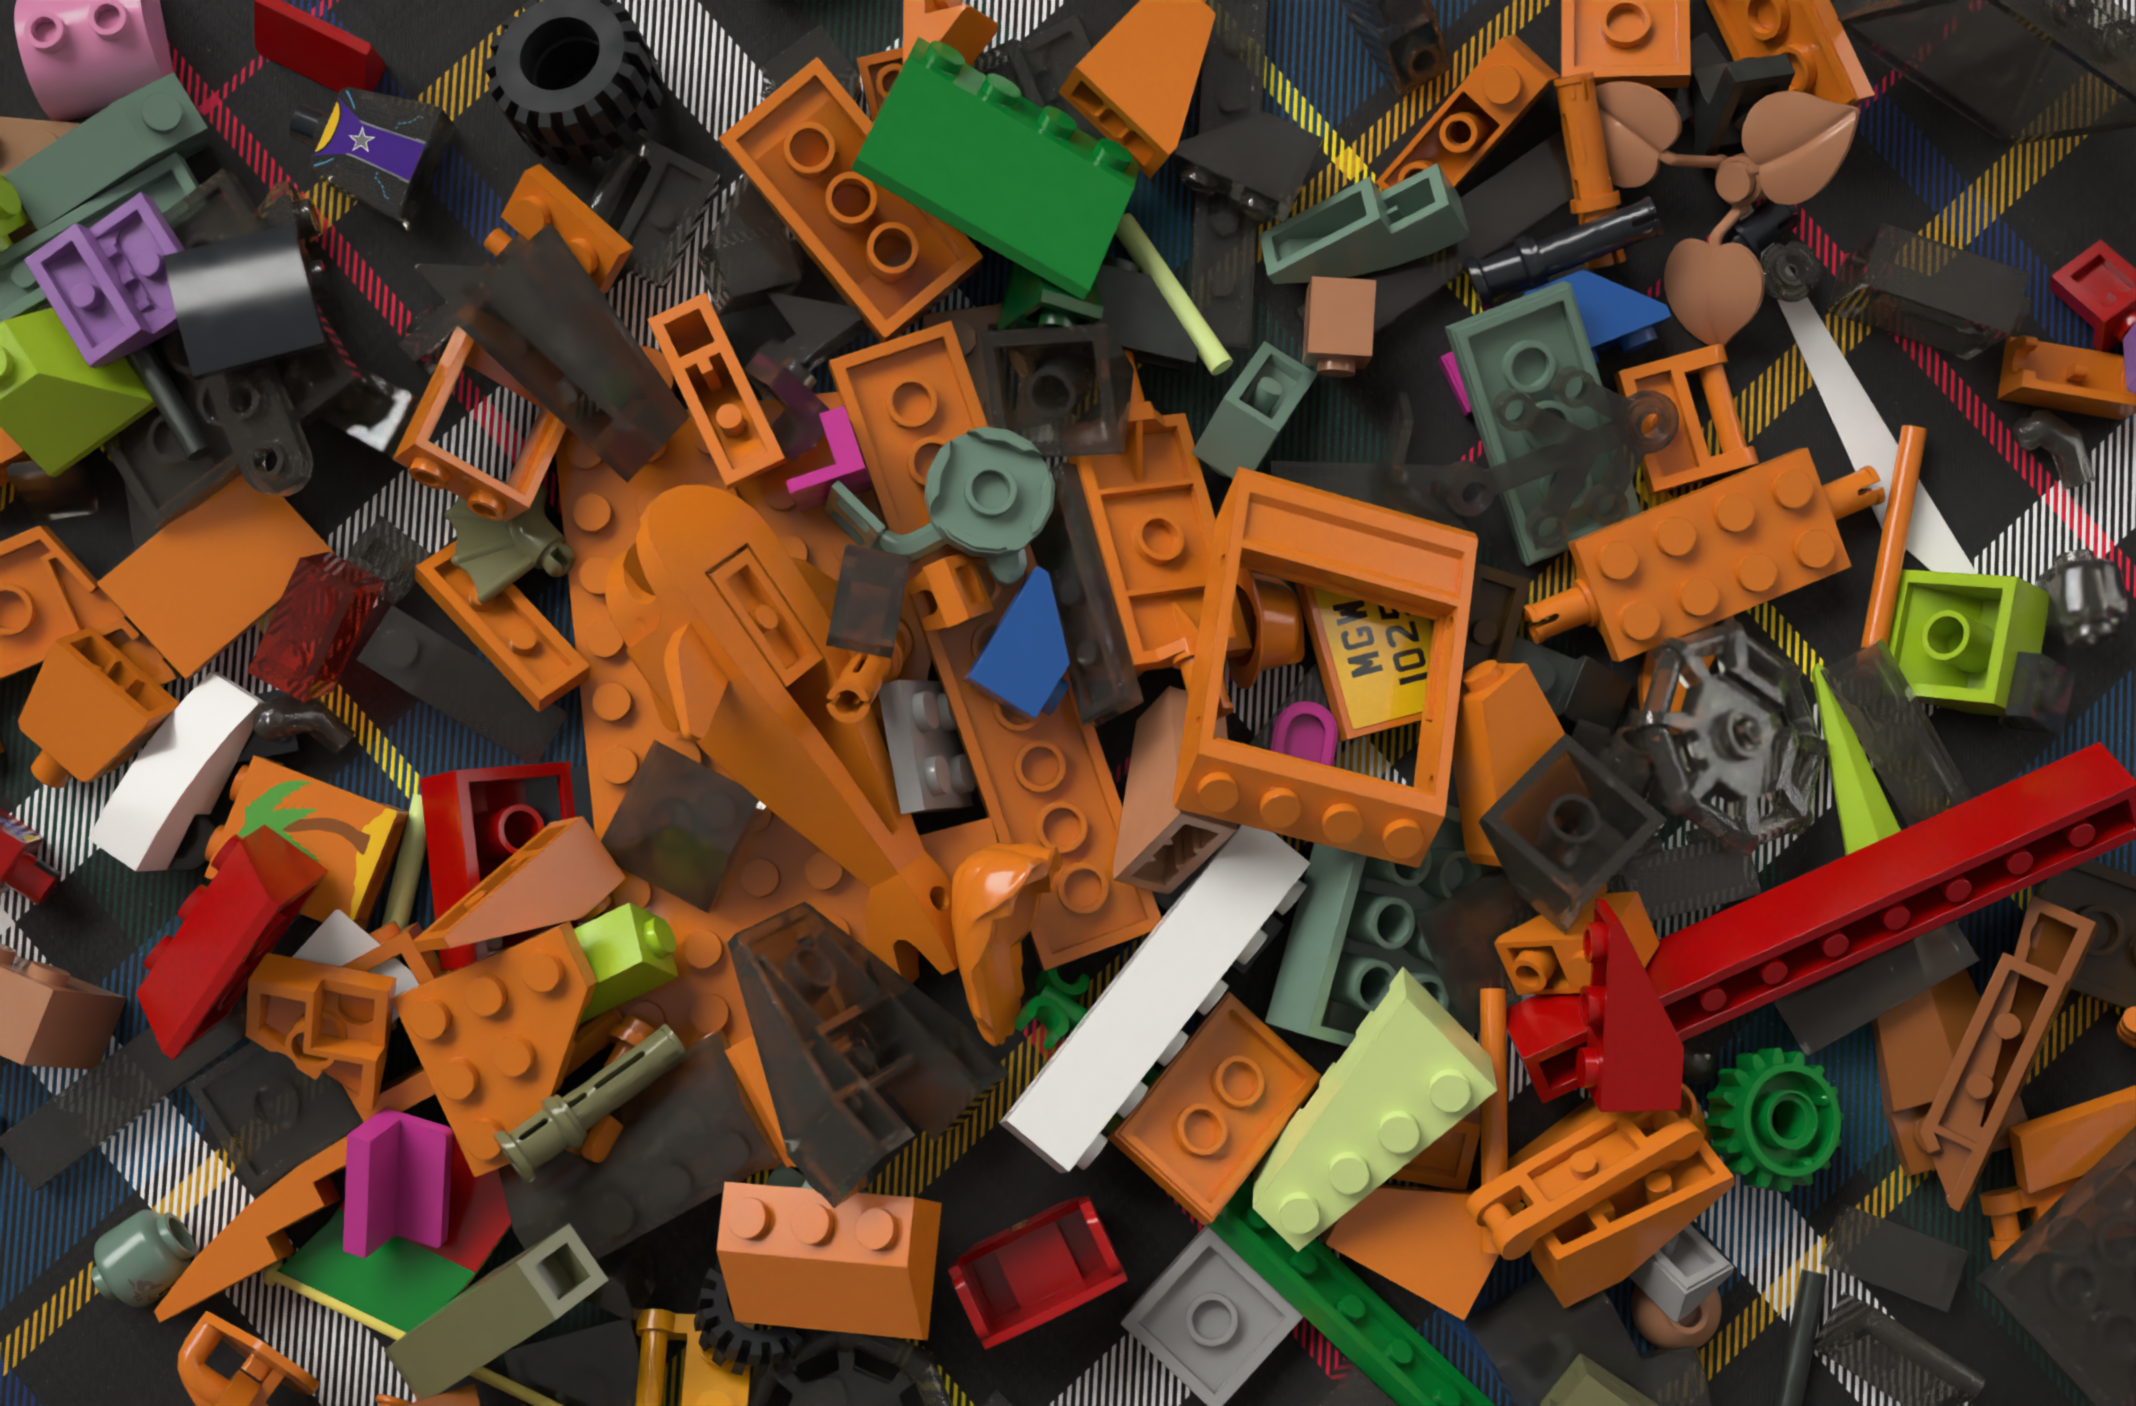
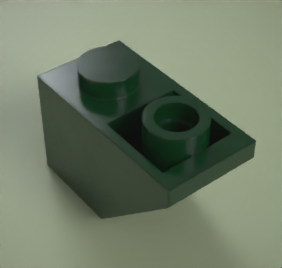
[996,261,1104,354]

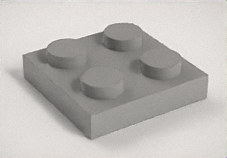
[878,680,975,815]
[1120,1225,1304,1406]

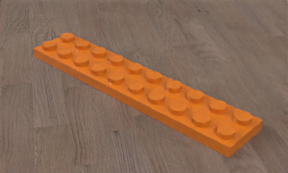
[828,321,1162,971]

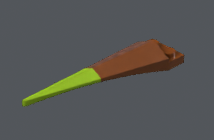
[1811,663,2028,1176]

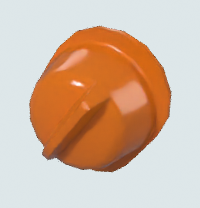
[1227,567,1305,689]

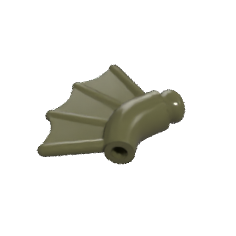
[444,477,576,604]

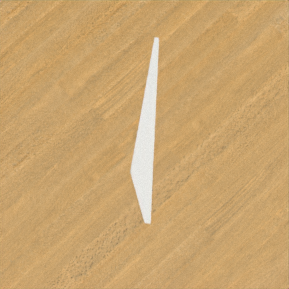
[1740,205,1977,574]

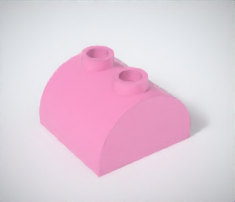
[14,0,174,122]

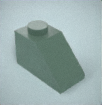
[1192,341,1317,479]

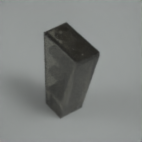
[452,223,690,483]

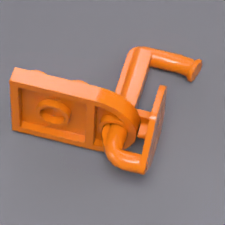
[177,1311,412,1406]

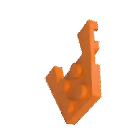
[0,526,182,754]

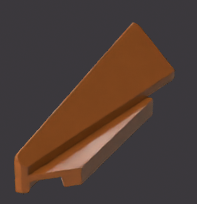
[1920,895,2099,1212]

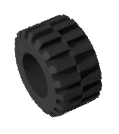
[486,0,663,167]

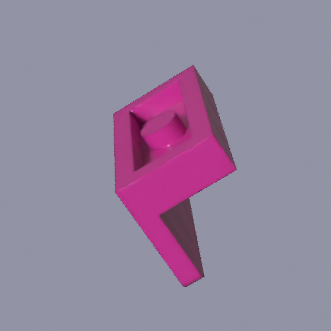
[786,406,872,512]
[343,1107,453,1259]

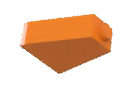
[1058,0,1216,179]
[1452,660,1597,868]
[1319,1183,1526,1321]

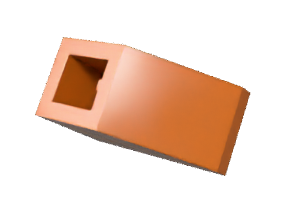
[1494,891,1660,995]

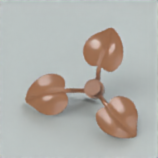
[1595,81,1860,347]

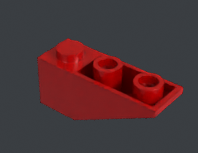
[1576,899,1684,1112]

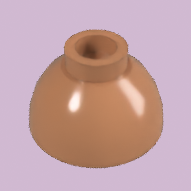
[1631,1284,1722,1352]

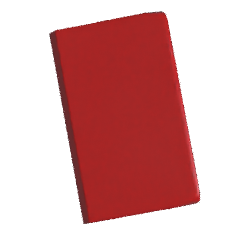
[254,0,387,104]

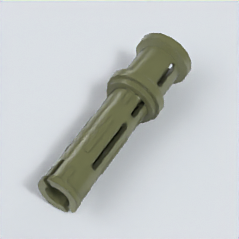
[493,1024,689,1184]

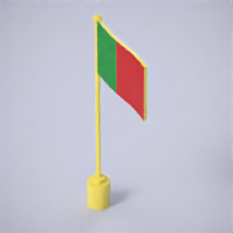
[263,1133,565,1406]

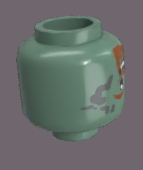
[91,1209,196,1308]

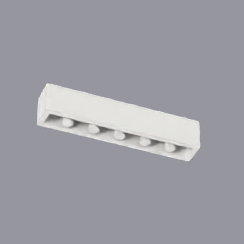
[999,824,1311,1173]

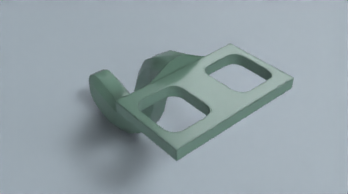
[823,480,1028,586]

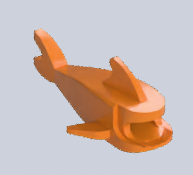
[604,485,959,998]

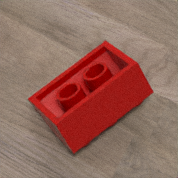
[420,761,589,971]
[136,824,329,1061]

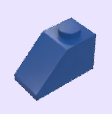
[962,566,1070,722]

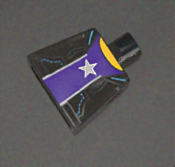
[289,87,456,234]

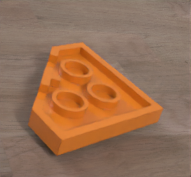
[391,921,597,1178]

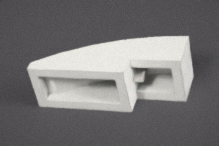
[88,671,266,871]

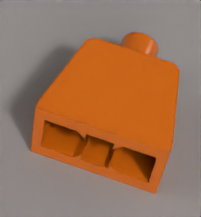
[18,626,180,788]

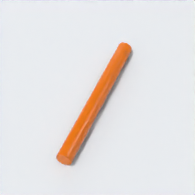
[1856,425,1927,677]
[1480,988,1508,1254]

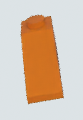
[647,292,787,490]
[412,816,626,952]
[1530,1139,1735,1308]

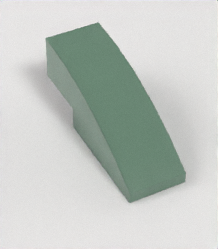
[1259,163,1471,284]

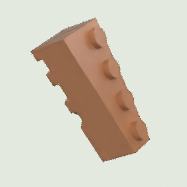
[0,943,127,1070]

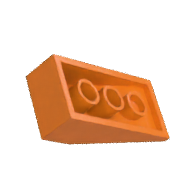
[718,57,984,343]

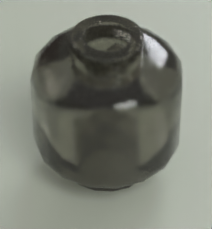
[2036,549,2130,648]

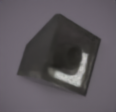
[601,739,766,913]

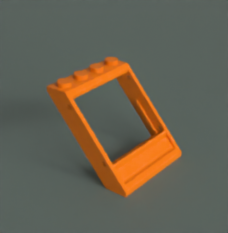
[1172,466,1478,868]

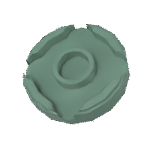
[924,427,1055,559]

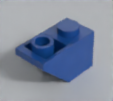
[1521,269,1672,364]

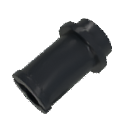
[1721,198,1801,261]

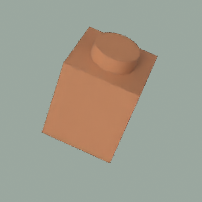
[1302,276,1376,377]

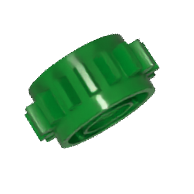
[1704,1048,1844,1192]

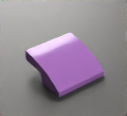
[24,192,185,369]

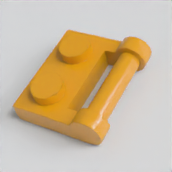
[635,1309,755,1406]

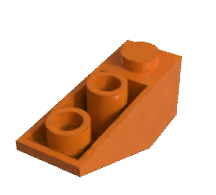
[1375,34,1560,190]

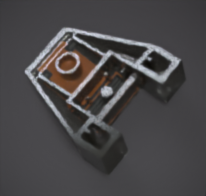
[727,901,1009,1208]

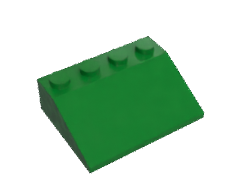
[851,36,1140,301]

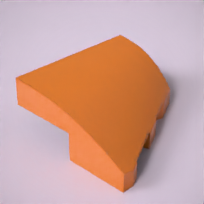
[245,953,397,1111]

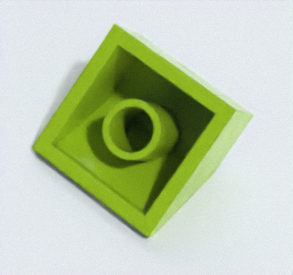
[1876,569,2052,719]

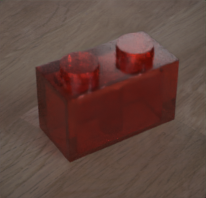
[247,552,385,702]

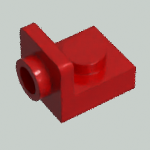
[2050,239,2136,352]

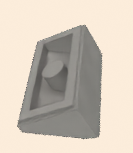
[1629,1224,1734,1322]

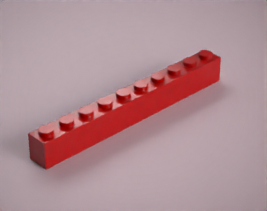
[1506,742,2136,1104]

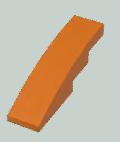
[154,1136,347,1323]

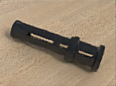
[1464,196,1663,312]

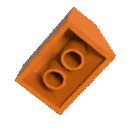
[716,1182,942,1340]

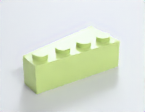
[1253,967,1497,1252]

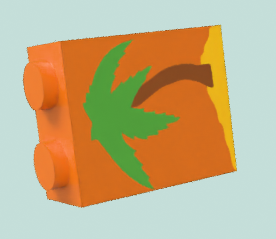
[204,755,409,931]

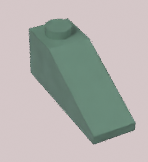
[4,72,210,231]

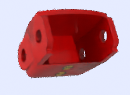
[948,1196,1127,1350]

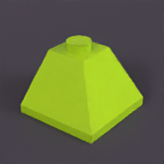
[0,307,156,478]

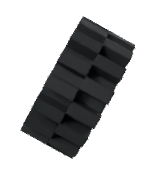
[694,1259,812,1377]

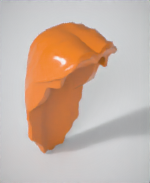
[951,842,1063,1046]

